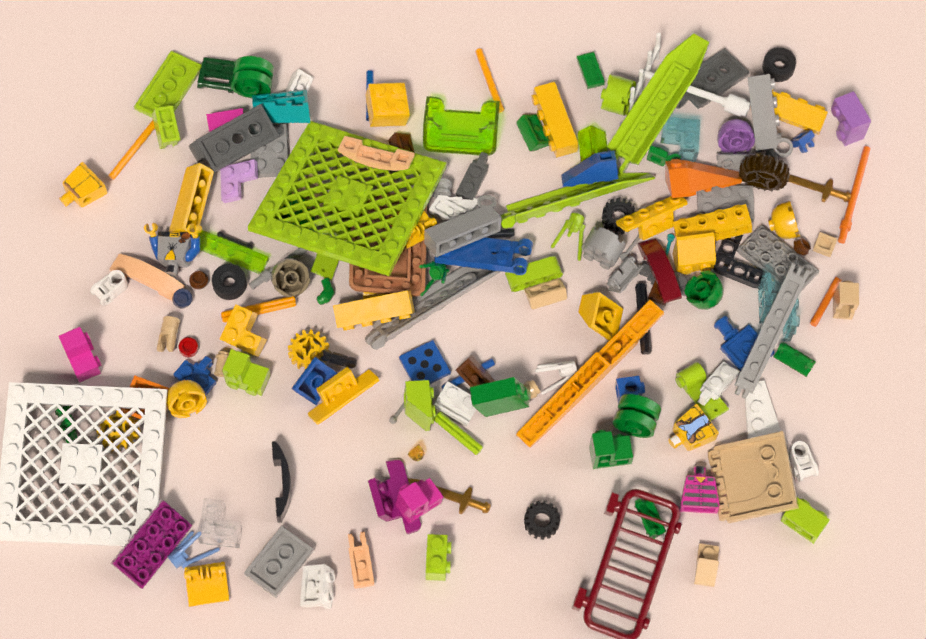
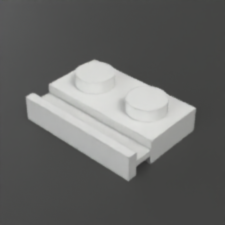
[434,381,476,426]

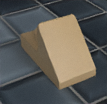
[694,543,719,587]

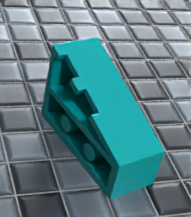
[252,89,311,123]

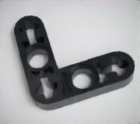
[713,235,766,289]

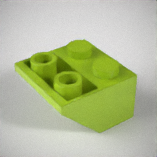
[403,380,435,431]

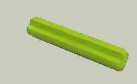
[434,412,483,455]

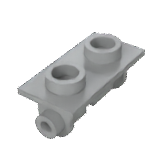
[716,151,755,170]
[607,256,643,293]

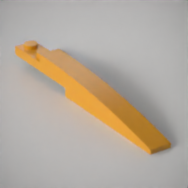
[516,300,664,448]

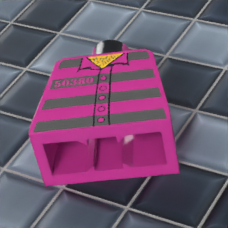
[679,466,719,514]

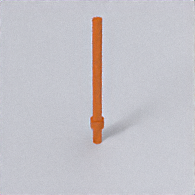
[838,146,871,244]

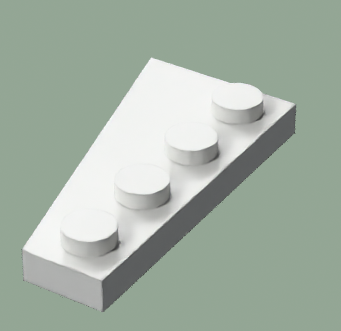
[745,381,781,439]

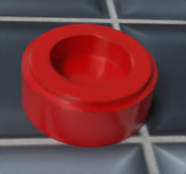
[178,337,199,358]

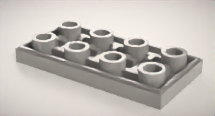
[737,224,819,293]

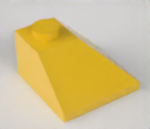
[578,292,623,341]

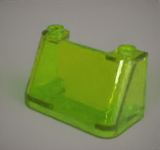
[423,96,500,156]

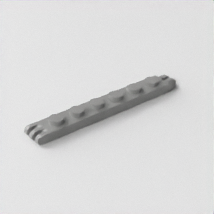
[735,262,810,399]

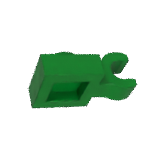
[647,145,681,167]

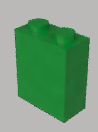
[470,377,531,417]

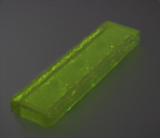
[198,230,269,274]

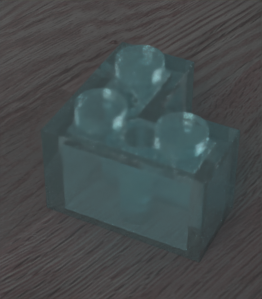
[660,117,700,162]

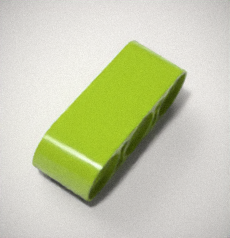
[505,256,563,292]

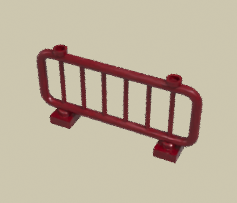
[571,489,682,639]

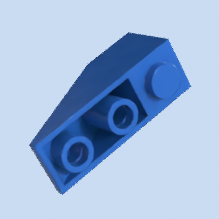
[561,151,618,187]

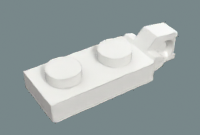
[698,361,739,406]

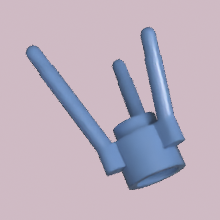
[167,531,220,569]

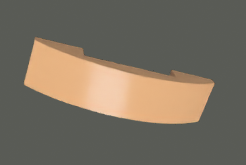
[338,136,415,170]
[110,254,185,301]

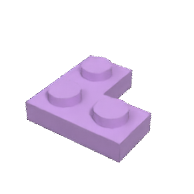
[220,159,258,203]

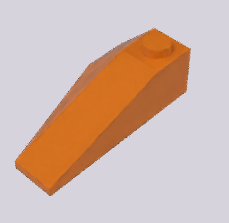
[665,159,742,198]

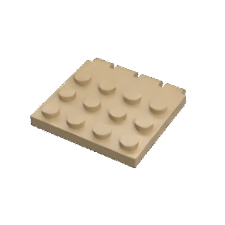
[708,431,799,523]

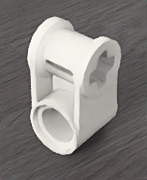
[90,270,128,306]
[788,441,819,482]

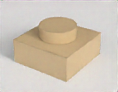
[813,232,837,257]

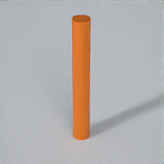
[810,277,842,327]

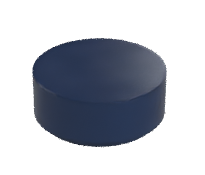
[172,289,192,309]

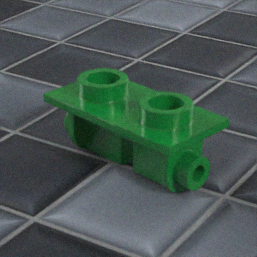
[773,342,816,377]
[634,499,666,539]

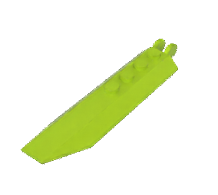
[607,33,709,174]
[500,173,655,229]

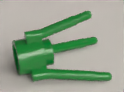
[419,261,450,296]

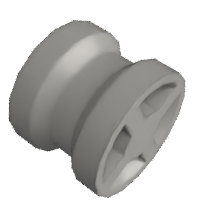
[432,178,452,198]

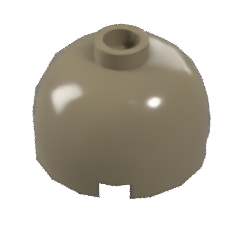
[271,258,310,297]

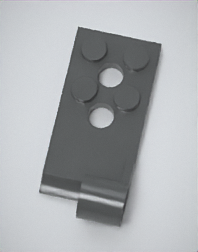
[676,48,749,109]
[188,104,279,173]

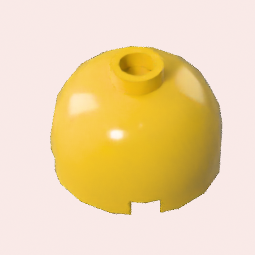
[768,201,800,239]
[167,380,207,418]

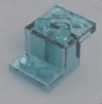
[758,273,800,341]

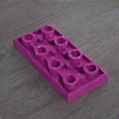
[111,500,193,589]

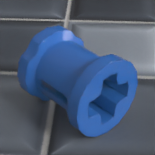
[714,316,739,341]

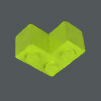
[222,349,271,396]

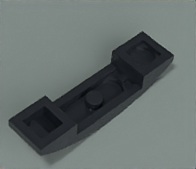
[272,441,291,523]

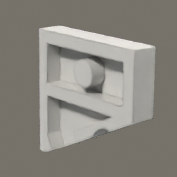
[429,195,478,221]

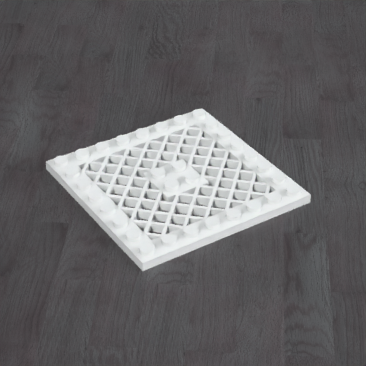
[0,382,168,546]

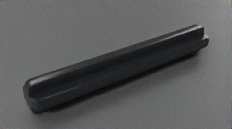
[635,283,652,355]

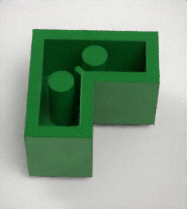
[589,430,633,469]

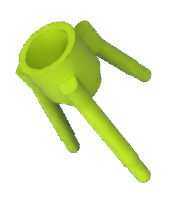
[551,213,585,261]

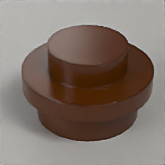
[793,238,811,256]
[189,271,208,290]

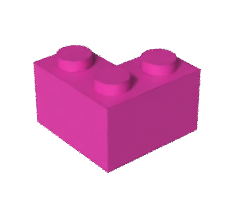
[58,327,102,383]
[396,478,443,524]

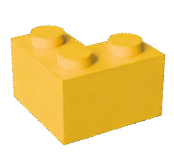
[220,304,267,357]

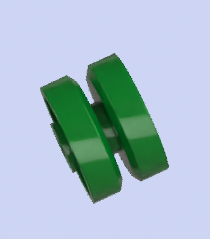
[231,56,274,98]
[613,394,662,438]

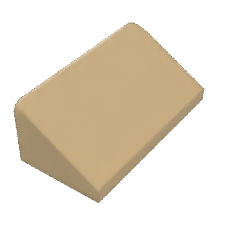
[524,278,567,310]

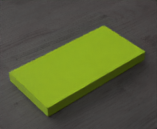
[134,51,202,117]

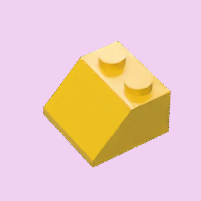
[672,232,716,275]

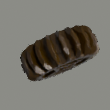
[739,153,790,192]

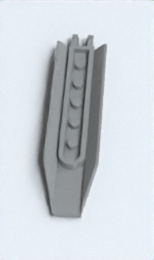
[365,266,501,350]

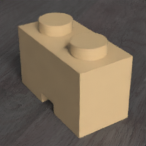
[833,281,859,320]

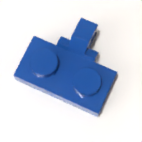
[173,356,216,396]

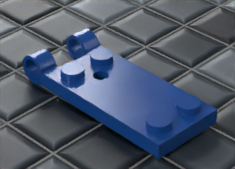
[435,238,533,275]

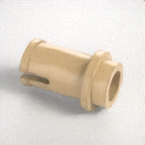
[214,351,229,377]

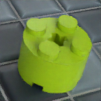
[601,74,637,116]

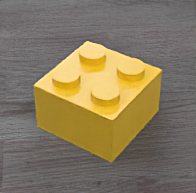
[365,83,410,127]

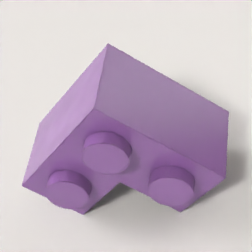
[831,91,871,146]

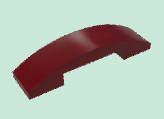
[637,239,682,303]

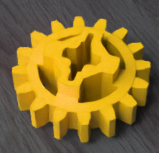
[288,330,329,369]
[96,411,141,452]

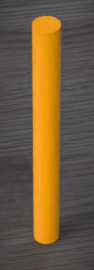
[475,48,504,113]
[108,120,155,180]

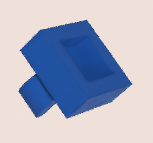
[791,130,815,153]

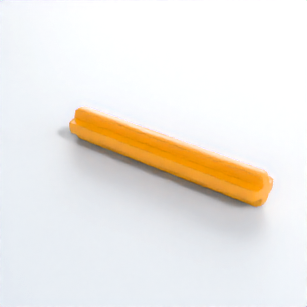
[221,296,296,322]

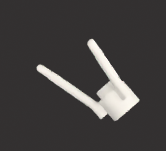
[535,360,577,395]

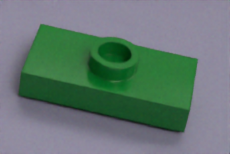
[576,52,605,89]

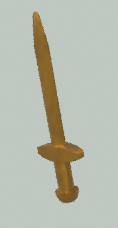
[788,174,851,202]
[408,478,491,514]

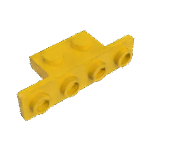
[616,196,688,241]
[308,367,380,425]

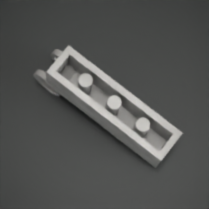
[747,74,793,158]
[424,195,501,257]

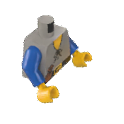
[144,223,202,276]

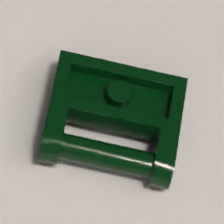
[197,57,235,93]

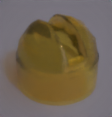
[407,444,425,461]

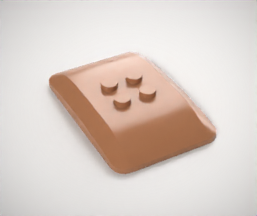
[349,192,427,296]

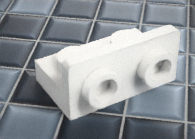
[300,564,335,609]

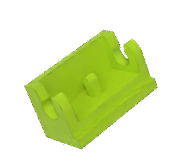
[152,105,181,149]

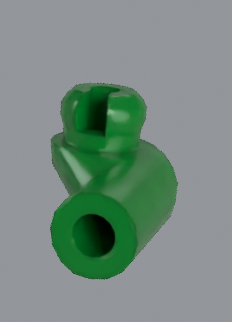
[316,278,334,305]

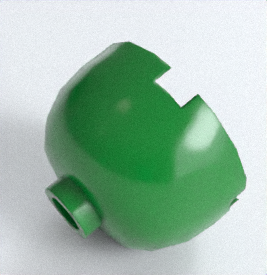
[684,271,724,310]

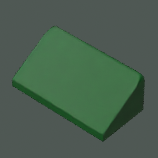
[516,114,549,152]

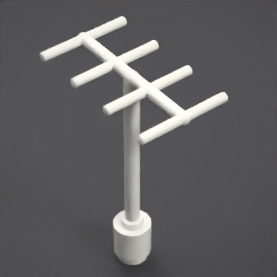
[629,33,751,117]

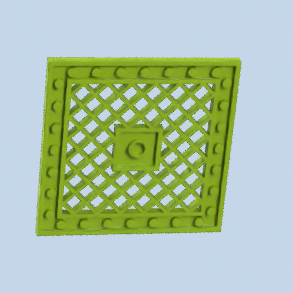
[248,121,447,276]

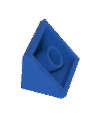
[291,357,338,405]

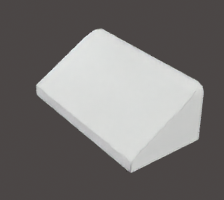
[285,69,313,93]

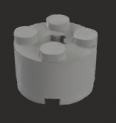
[581,227,626,270]

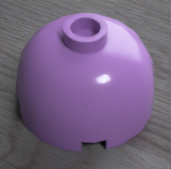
[717,119,755,154]

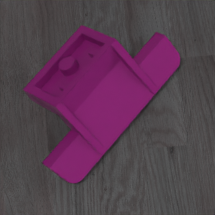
[368,460,421,535]

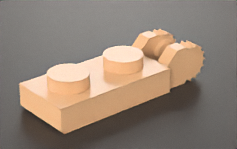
[348,531,374,589]

